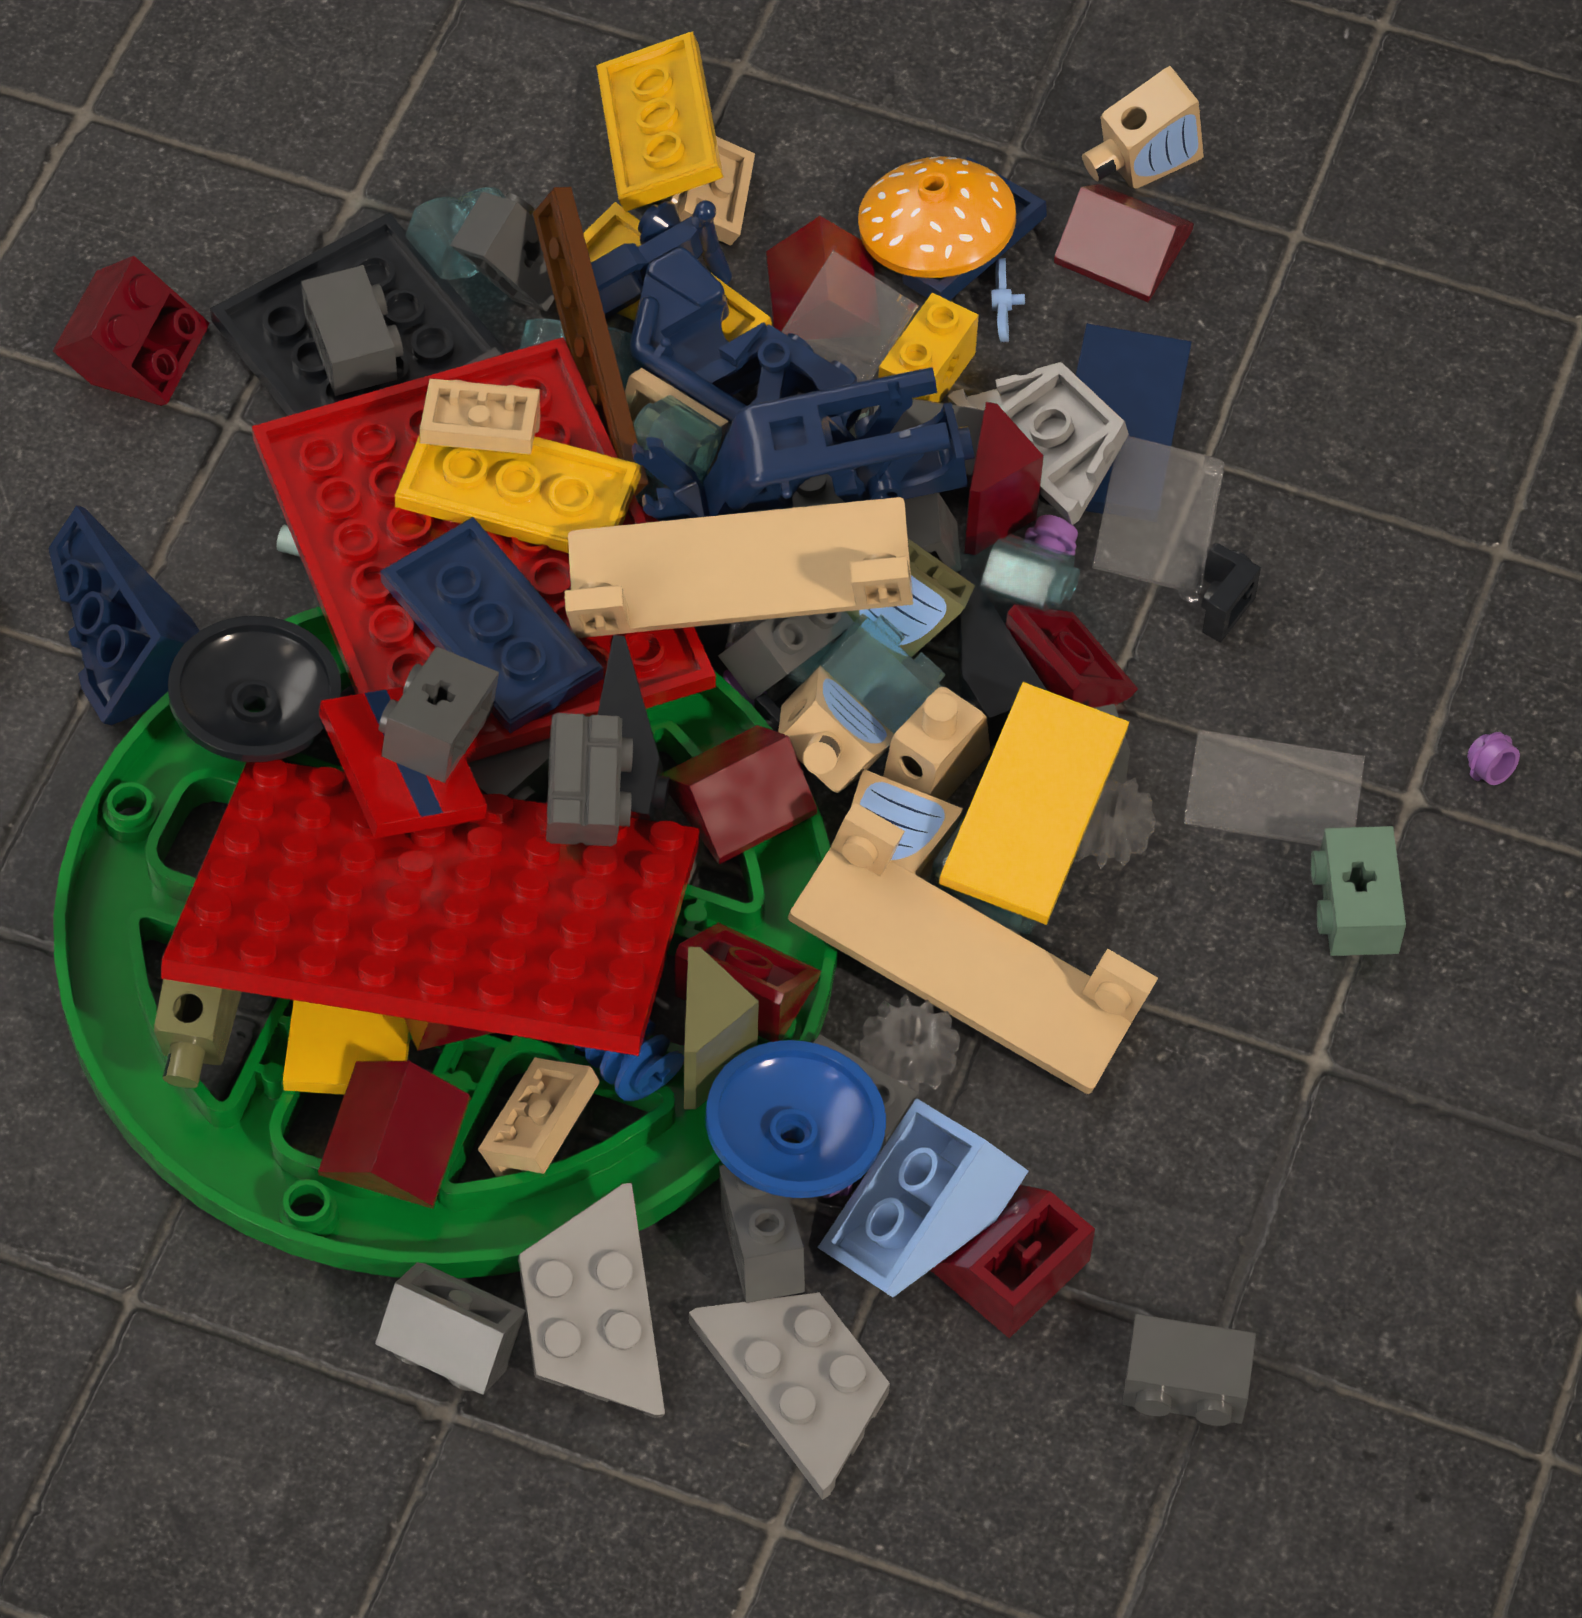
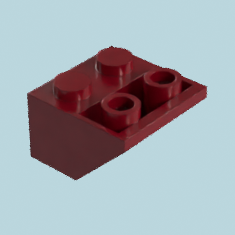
[53,255,210,406]
[930,1184,1095,1338]

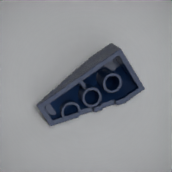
[48,505,200,726]

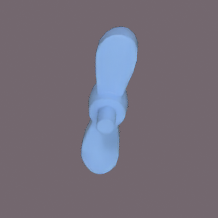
[991,258,1025,342]

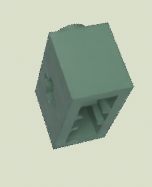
[1311,826,1406,956]

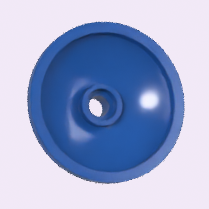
[705,1040,886,1198]

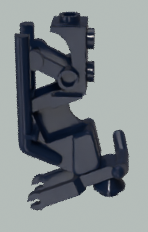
[591,200,862,442]
[632,367,974,521]

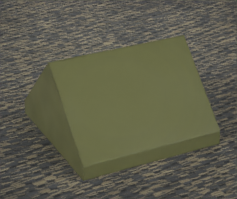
[684,947,759,1109]

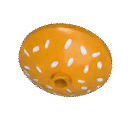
[858,157,1016,278]

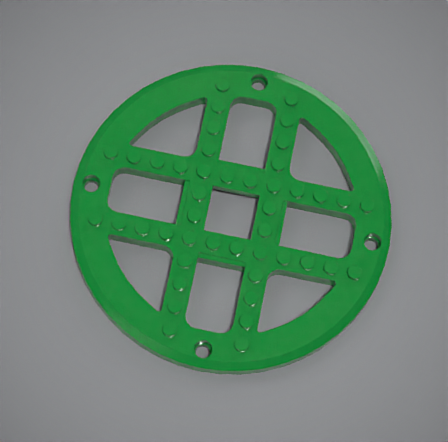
[53,606,837,1279]

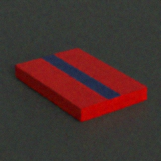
[319,686,487,839]

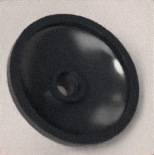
[168,616,341,762]

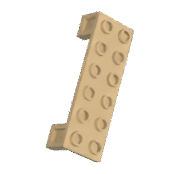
[565,497,913,638]
[788,802,1158,1094]

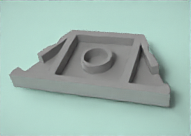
[948,362,1129,525]
[518,1183,665,1418]
[689,1292,890,1500]

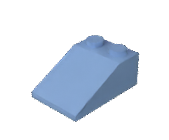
[818,1098,1029,1297]

